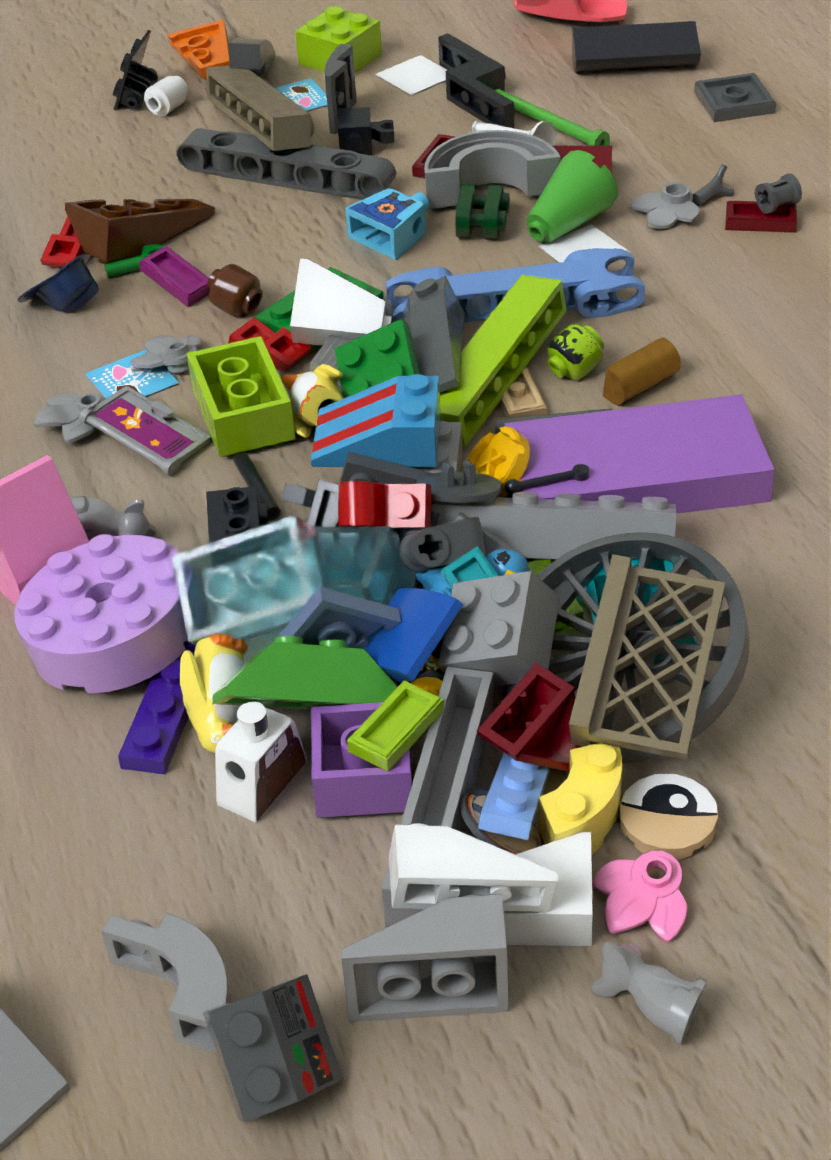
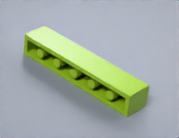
[440,275,567,447]

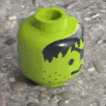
[547,324,604,381]

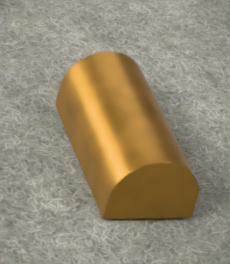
[603,337,681,405]

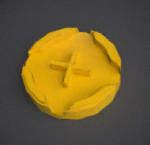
[463,426,530,497]

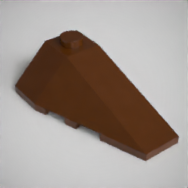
[65,199,215,264]

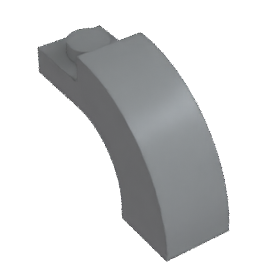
[102,913,231,1054]

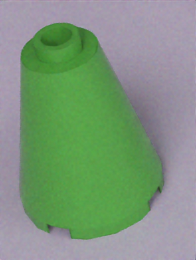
[526,150,618,243]

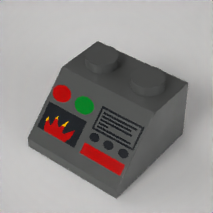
[203,974,343,1122]

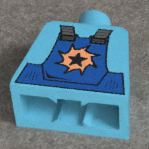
[345,189,430,260]

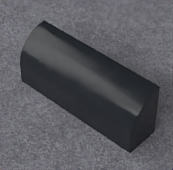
[572,21,701,72]

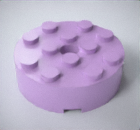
[14,534,202,694]

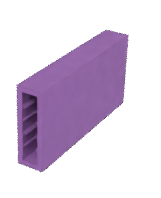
[505,394,774,514]

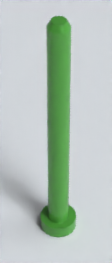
[495,89,610,146]

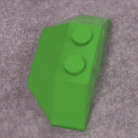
[212,636,397,710]

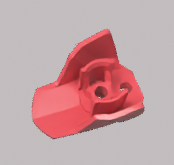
[513,0,627,22]

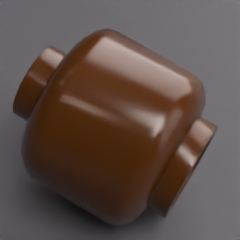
[207,264,263,318]

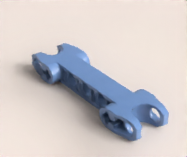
[386,248,645,322]

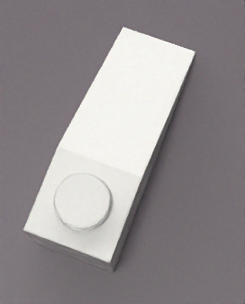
[389,823,558,912]

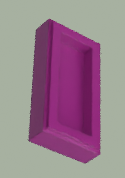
[140,246,210,307]

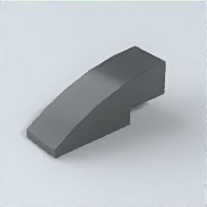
[229,38,275,74]

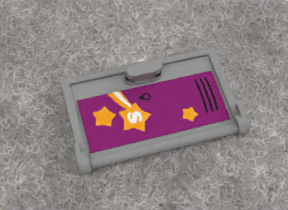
[79,386,212,475]

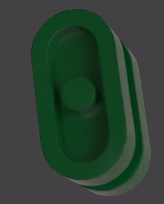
[455,184,510,239]

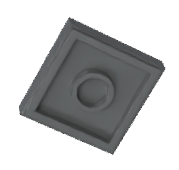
[694,73,776,122]

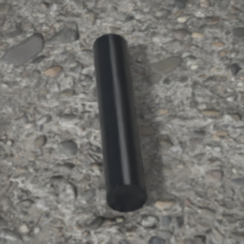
[234,452,281,520]

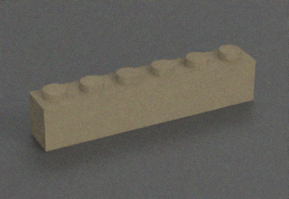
[207,66,314,151]

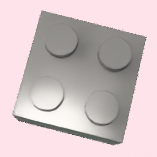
[438,571,560,686]

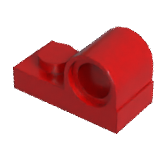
[338,481,431,529]

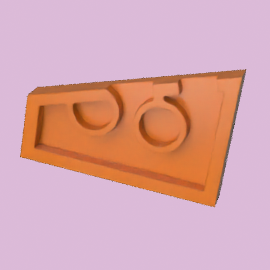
[167,19,230,79]

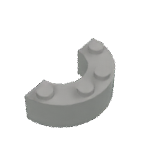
[424,130,560,209]

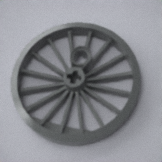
[504,532,750,764]

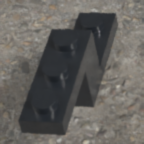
[438,33,515,128]

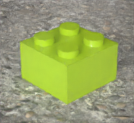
[295,6,382,73]

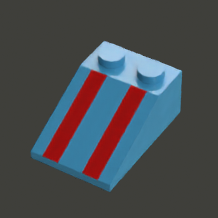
[311,374,441,467]

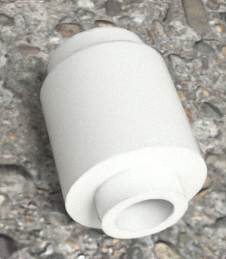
[144,76,189,116]

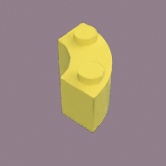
[539,743,622,855]

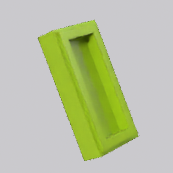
[347,680,444,772]

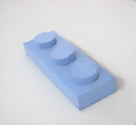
[478,753,550,840]

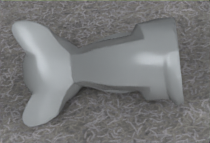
[70,496,156,539]
[591,942,707,1045]

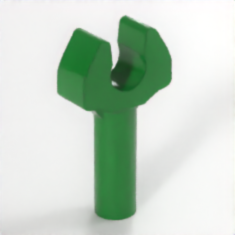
[104,244,165,278]

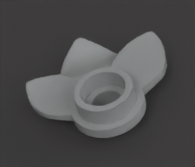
[630,182,699,229]
[131,335,202,373]
[34,393,106,443]

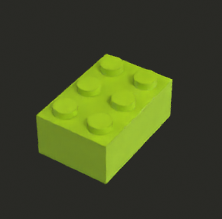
[186,336,295,457]

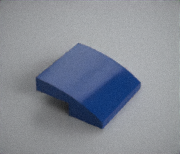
[362,588,463,682]

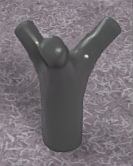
[693,164,734,206]

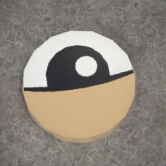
[619,774,718,860]

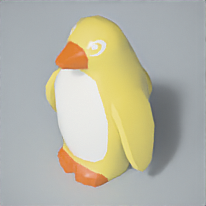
[281,364,343,438]
[180,633,248,754]

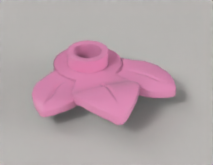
[592,850,687,943]

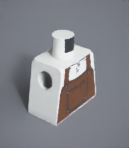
[215,702,307,823]

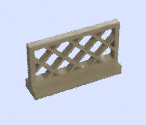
[569,554,726,760]

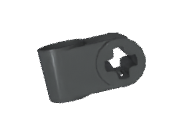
[398,517,487,572]

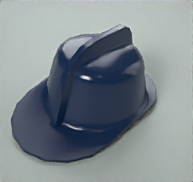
[17,253,99,312]

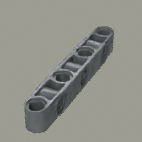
[176,128,396,199]

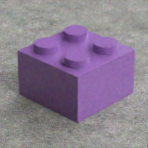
[311,702,412,818]

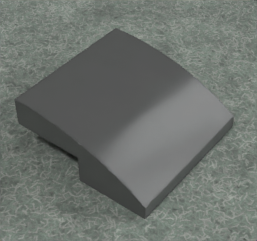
[325,43,357,134]

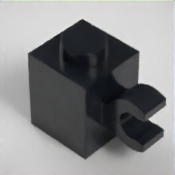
[338,107,394,155]

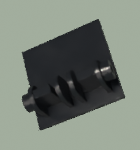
[113,30,158,110]

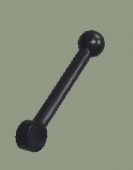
[504,464,589,495]

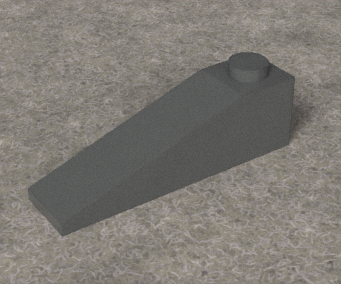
[401,276,465,392]

